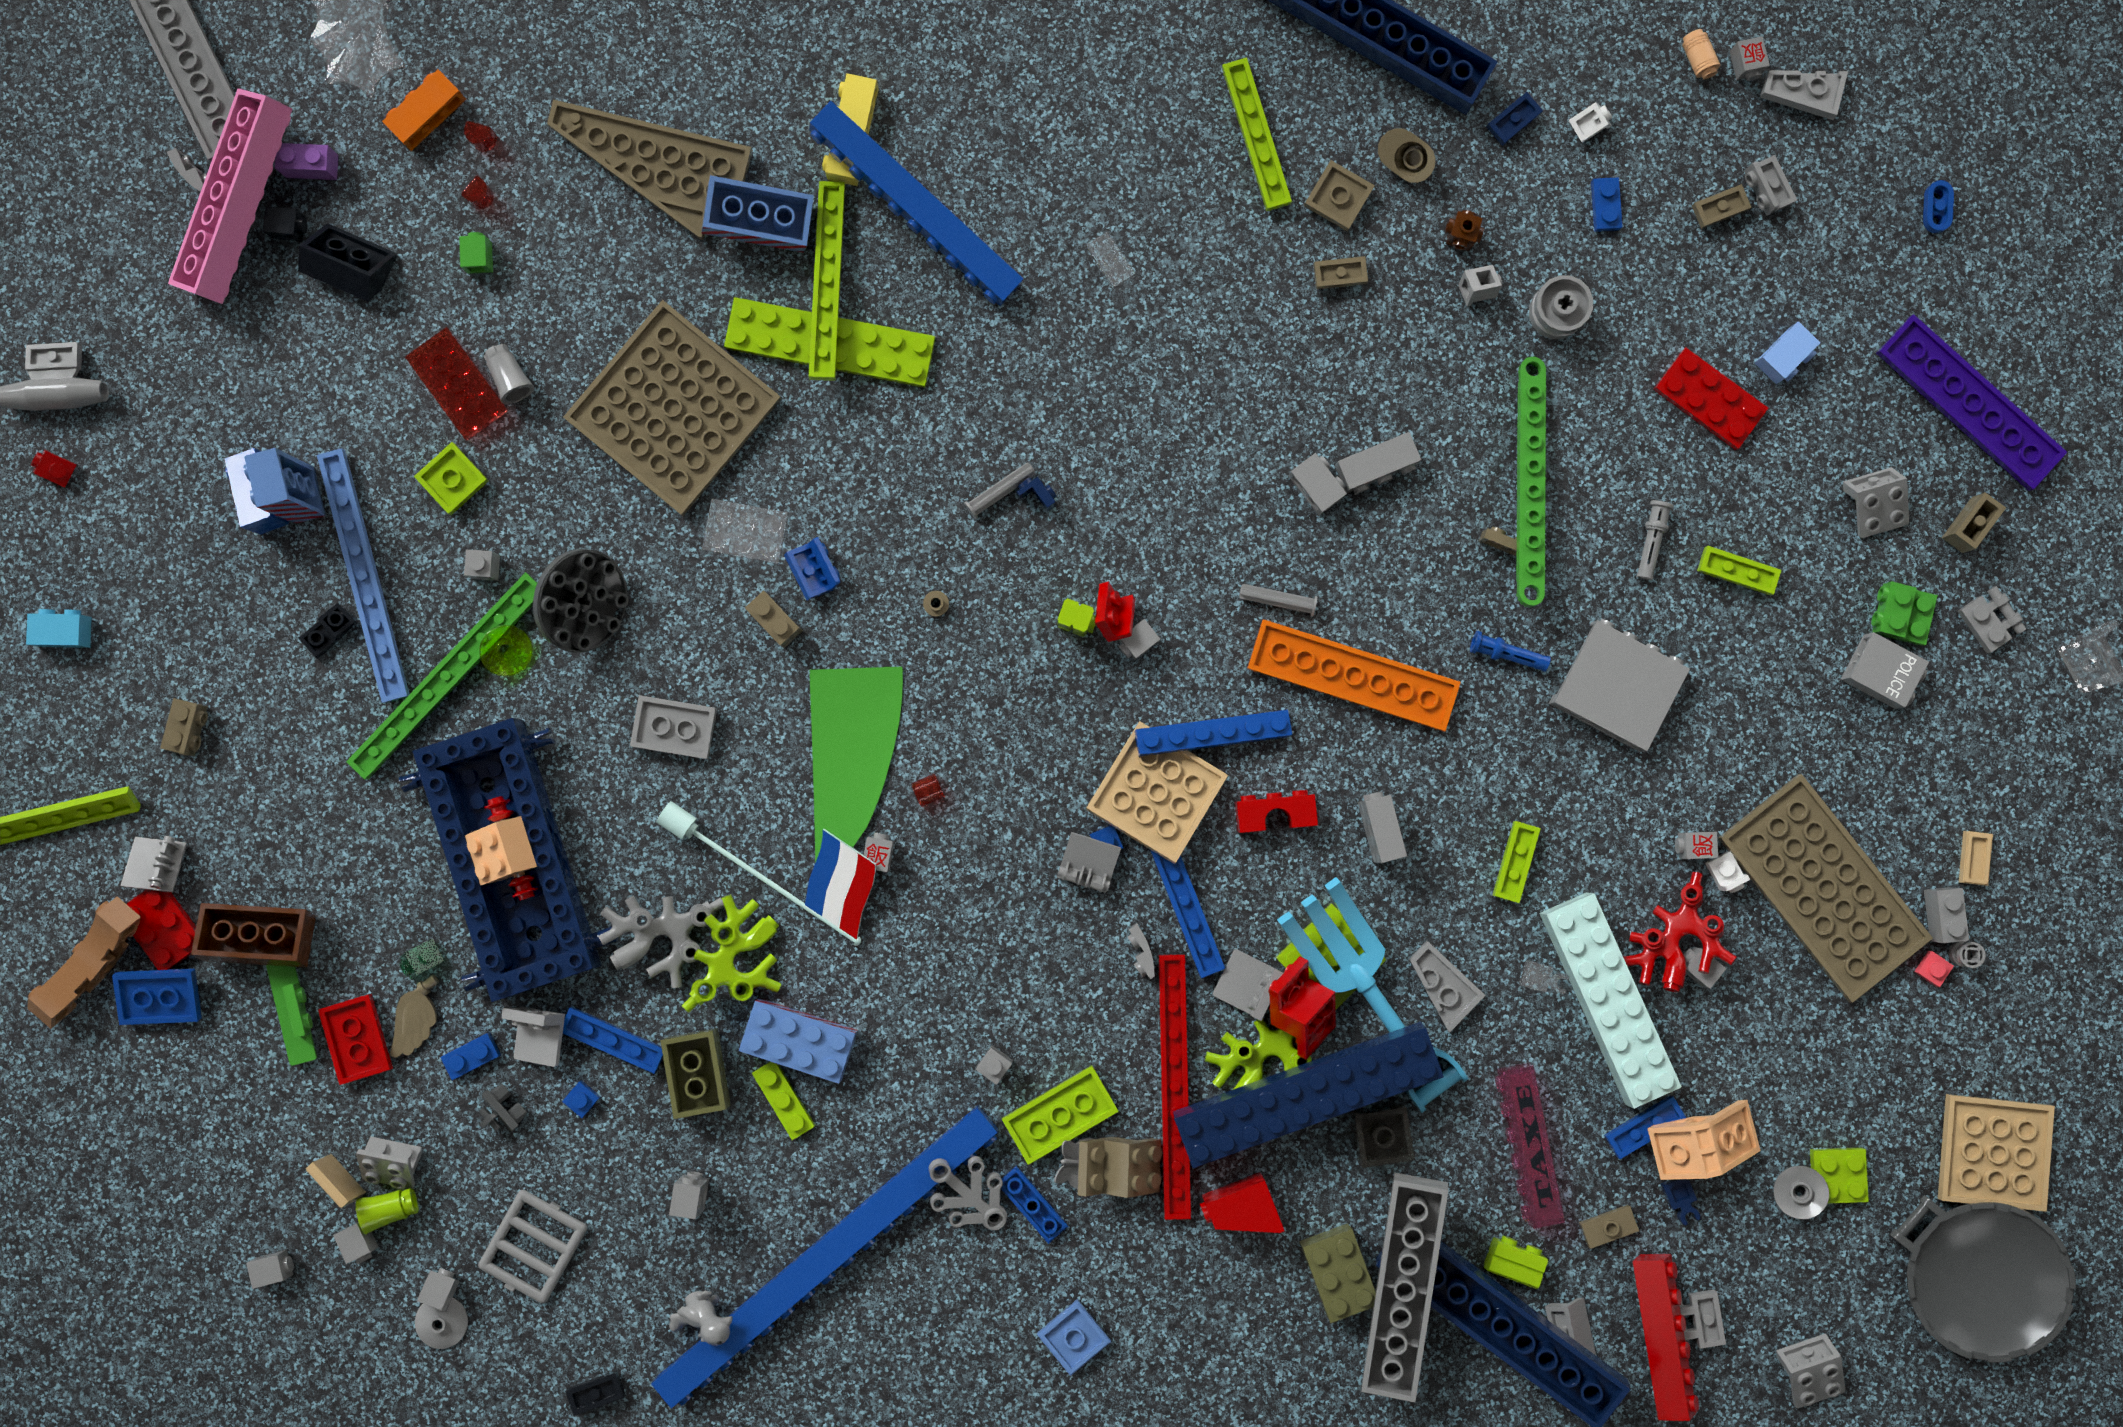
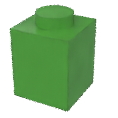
[459,232,493,274]

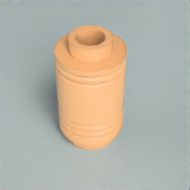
[1682,29,1721,80]

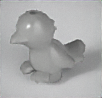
[669,1290,733,1346]

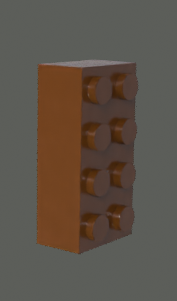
[191,903,316,967]

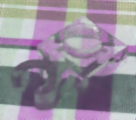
[1519,960,1570,994]

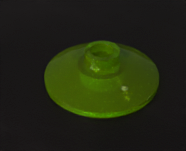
[479,625,533,676]

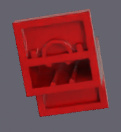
[1268,956,1336,1060]

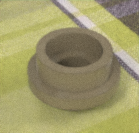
[923,591,949,617]

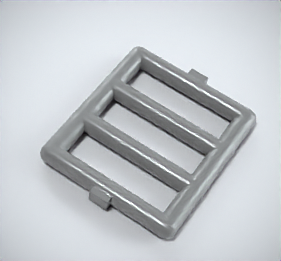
[478,1190,587,1304]

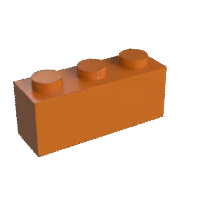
[382,69,466,151]

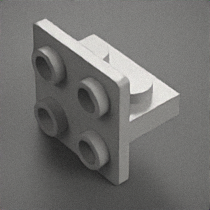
[356,1136,422,1190]

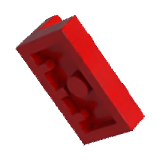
[1095,581,1135,642]

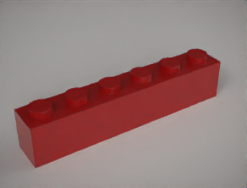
[1632,1254,1699,1421]

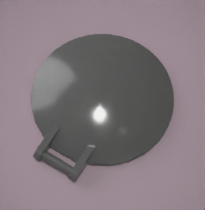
[1890,1195,2076,1362]

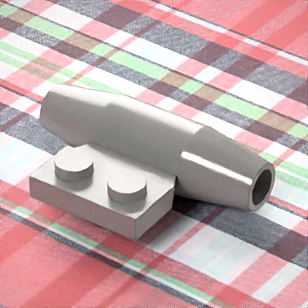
[0,342,109,411]

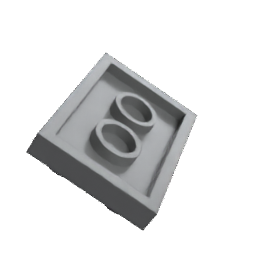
[630,695,717,759]

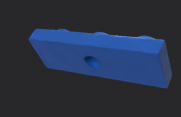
[1001,1165,1068,1244]

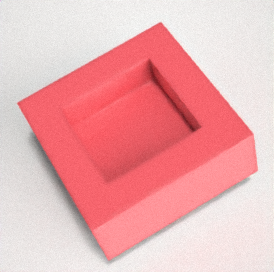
[1914,951,1954,987]

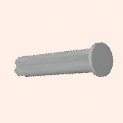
[964,463,1036,519]
[1239,584,1318,617]

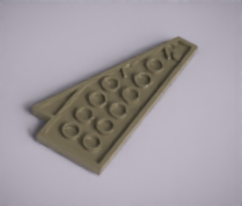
[547,99,753,240]

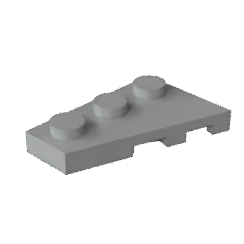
[1760,70,1848,120]

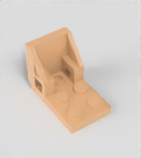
[1648,1100,1761,1180]

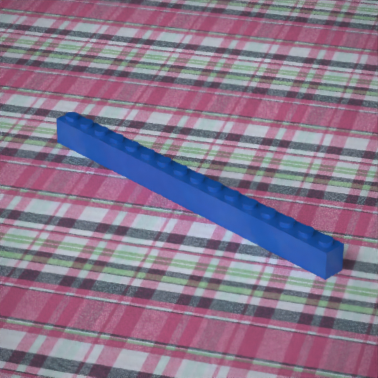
[651,1105,998,1409]

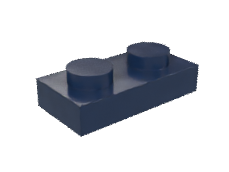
[1486,92,1543,146]

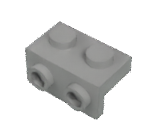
[1744,155,1797,216]

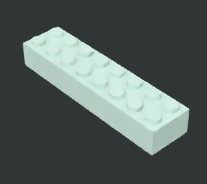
[1539,892,1682,1108]

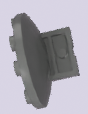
[533,549,628,653]

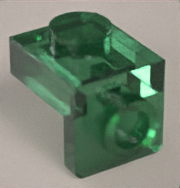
[399,938,445,980]

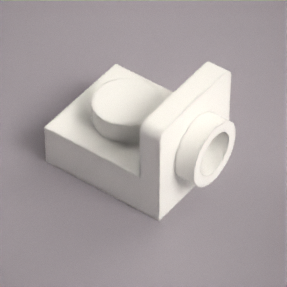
[1569,102,1612,142]
[1705,851,1750,893]

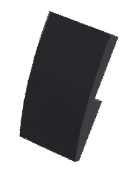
[298,603,356,659]

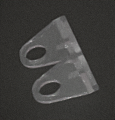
[2057,619,2123,694]

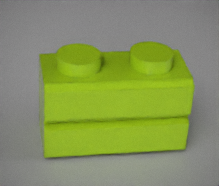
[1057,598,1096,637]
[1484,1235,1548,1289]

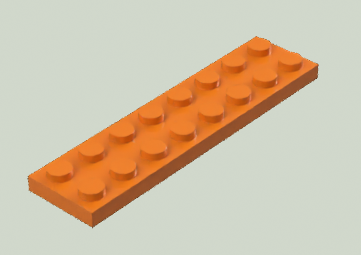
[1247,619,1461,732]

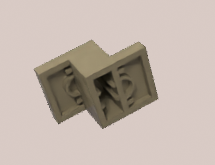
[1078,1137,1162,1198]

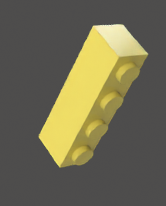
[822,73,879,186]

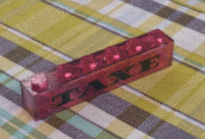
[1495,1063,1565,1229]

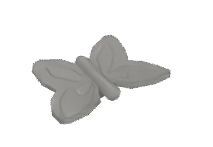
[1054,1138,1094,1189]

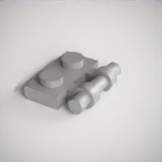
[1957,586,2026,653]
[1680,1289,1726,1349]

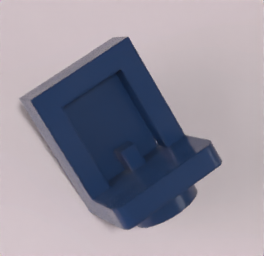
[1017,477,1057,512]

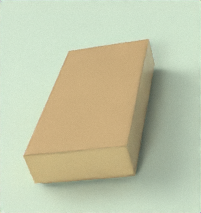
[1959,831,1993,886]

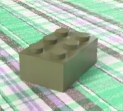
[660,1028,731,1119]
[1299,1223,1376,1323]

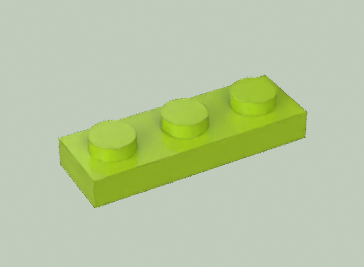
[1697,546,1781,595]
[1492,821,1541,903]
[752,1061,815,1140]

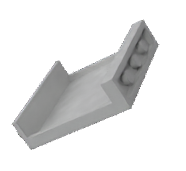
[1549,619,1690,752]

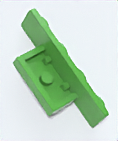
[266,965,317,1066]

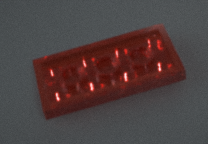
[405,327,509,441]

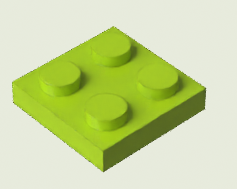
[414,442,489,515]
[1810,1148,1869,1203]

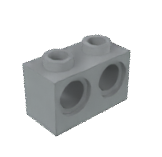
[669,1171,710,1219]

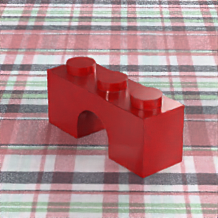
[1235,790,1318,833]

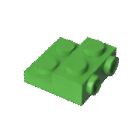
[1871,581,1938,646]

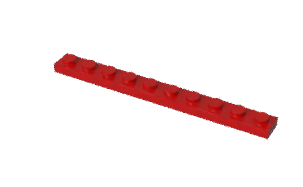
[1158,954,1191,1220]

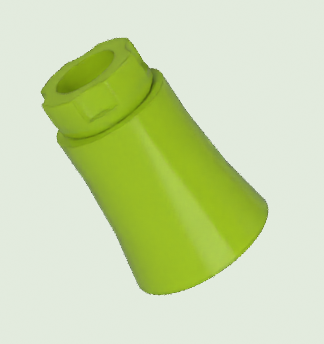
[355,1188,419,1234]

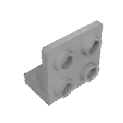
[1843,467,1909,538]
[1212,949,1283,1021]
[502,1007,565,1067]
[1776,1334,1845,1408]

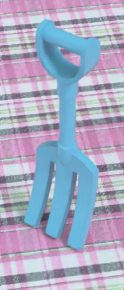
[1277,877,1468,1113]

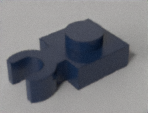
[1660,1179,1700,1225]

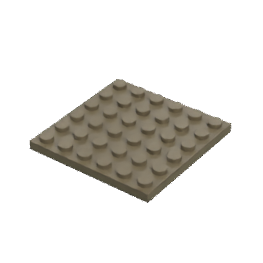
[563,300,782,516]

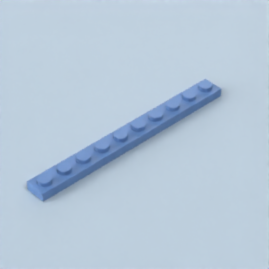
[317,448,410,703]

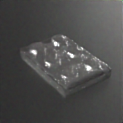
[702,499,789,564]

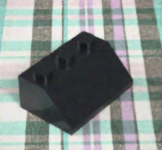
[298,223,397,301]

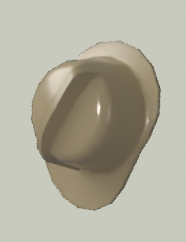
[1378,128,1436,183]

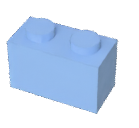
[1755,321,1821,384]

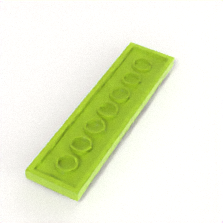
[724,297,936,388]

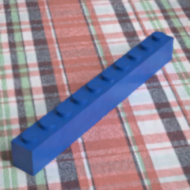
[809,101,1023,307]

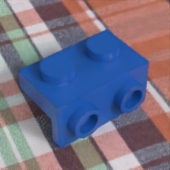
[784,537,840,601]

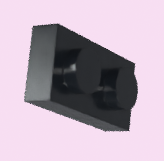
[565,1370,626,1416]

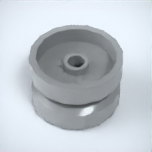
[1529,275,1593,339]

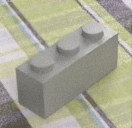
[1335,432,1421,495]

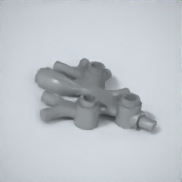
[598,895,725,988]

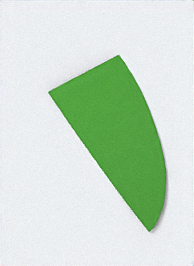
[809,667,903,863]

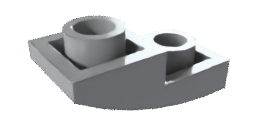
[167,148,207,192]
[1128,923,1155,979]

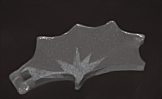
[310,0,406,98]

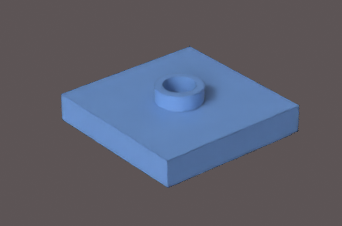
[1037,1299,1111,1376]

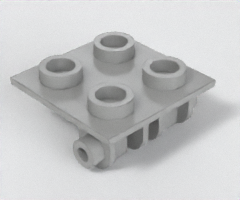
[1057,832,1121,893]
[120,836,187,893]

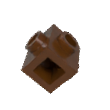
[1445,210,1484,251]

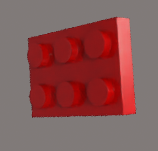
[127,890,196,970]
[318,993,393,1085]

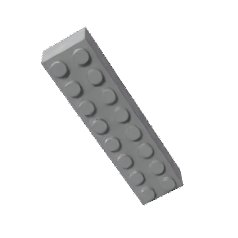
[1361,1172,1449,1403]

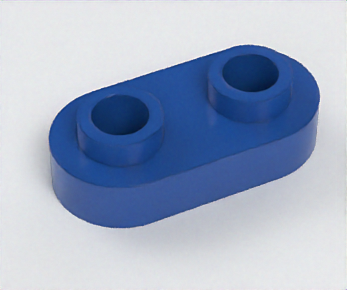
[1923,180,1954,233]

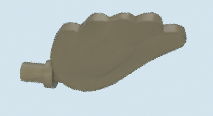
[390,975,439,1058]

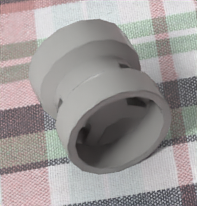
[1948,941,1986,968]

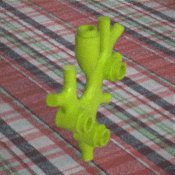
[682,894,781,1013]
[1205,1018,1312,1089]

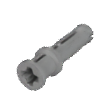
[1636,500,1674,580]

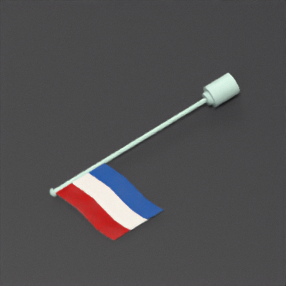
[656,801,876,946]

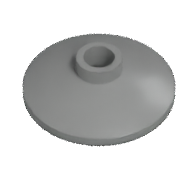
[1773,1166,1829,1219]
[415,1297,468,1349]

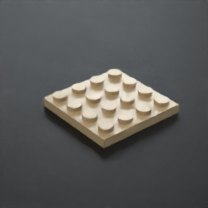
[1085,721,1228,864]
[1938,1094,2055,1212]

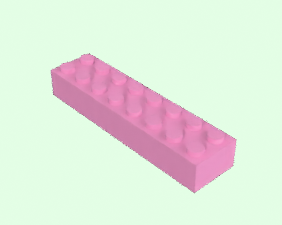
[168,89,292,304]

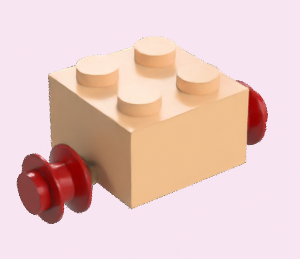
[465,796,538,901]

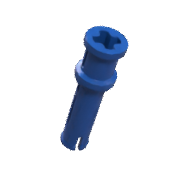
[1470,630,1551,672]

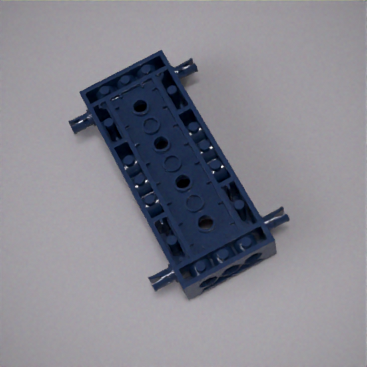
[399,718,618,1002]

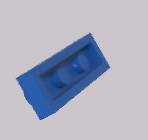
[1604,1095,1686,1159]

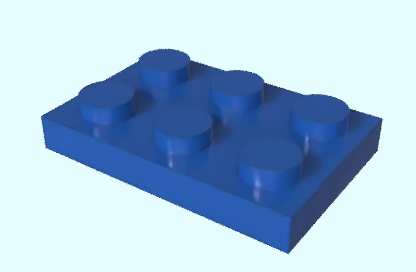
[112,969,202,1025]

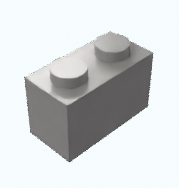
[1288,453,1347,516]
[1924,887,1969,943]

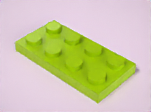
[1002,1065,1119,1165]

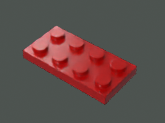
[1653,347,1768,450]

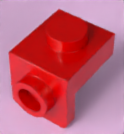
[30,449,77,488]

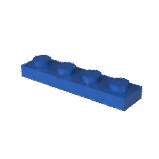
[563,1007,663,1074]

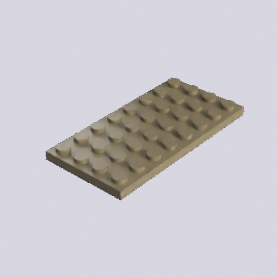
[1718,774,1933,1003]

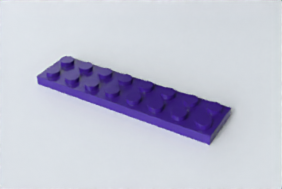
[1876,314,2067,491]

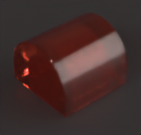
[464,121,498,152]
[461,175,494,209]
[911,773,945,807]

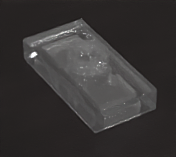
[1086,231,1135,289]

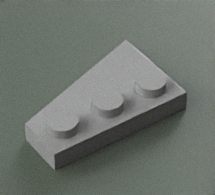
[1409,941,1486,1033]

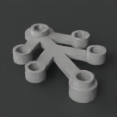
[929,1156,1007,1230]

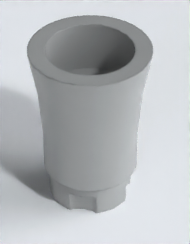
[484,344,535,404]

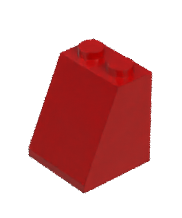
[1200,1172,1285,1233]

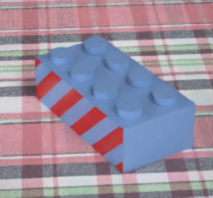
[701,175,814,253]
[243,448,326,523]
[739,998,858,1084]

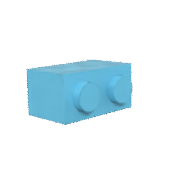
[26,609,92,648]

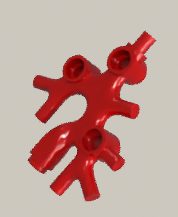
[1623,872,1737,993]

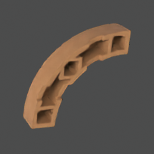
[27,897,141,1029]

